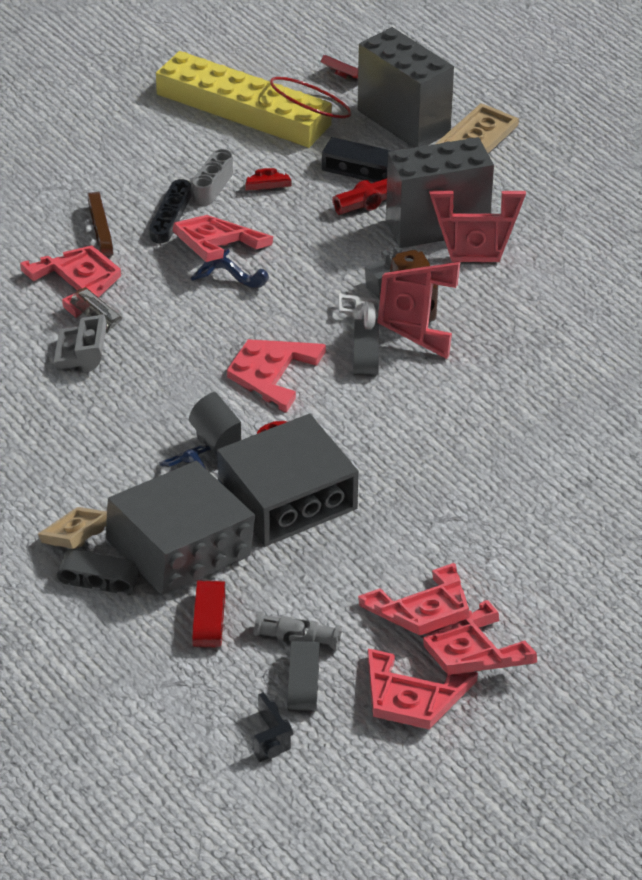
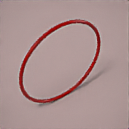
[270,77,352,119]

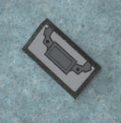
[70,287,123,333]

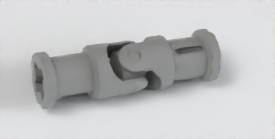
[254,611,342,651]

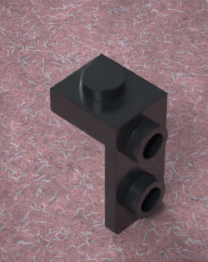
[254,692,293,762]

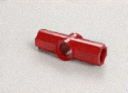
[332,179,387,215]

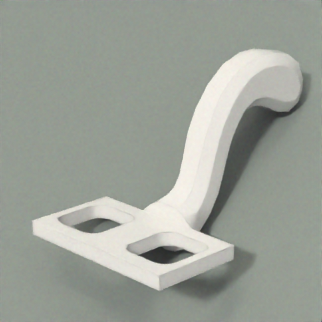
[338,294,380,330]

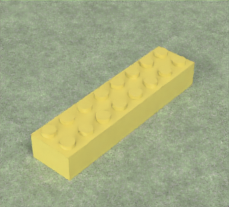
[156,51,332,148]

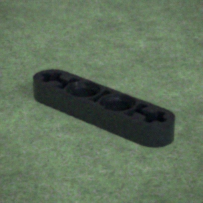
[149,179,192,243]

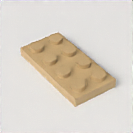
[436,103,519,153]

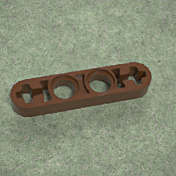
[87,191,113,257]

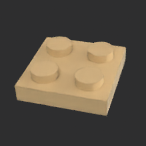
[38,507,107,549]

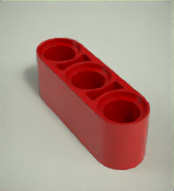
[192,580,226,648]

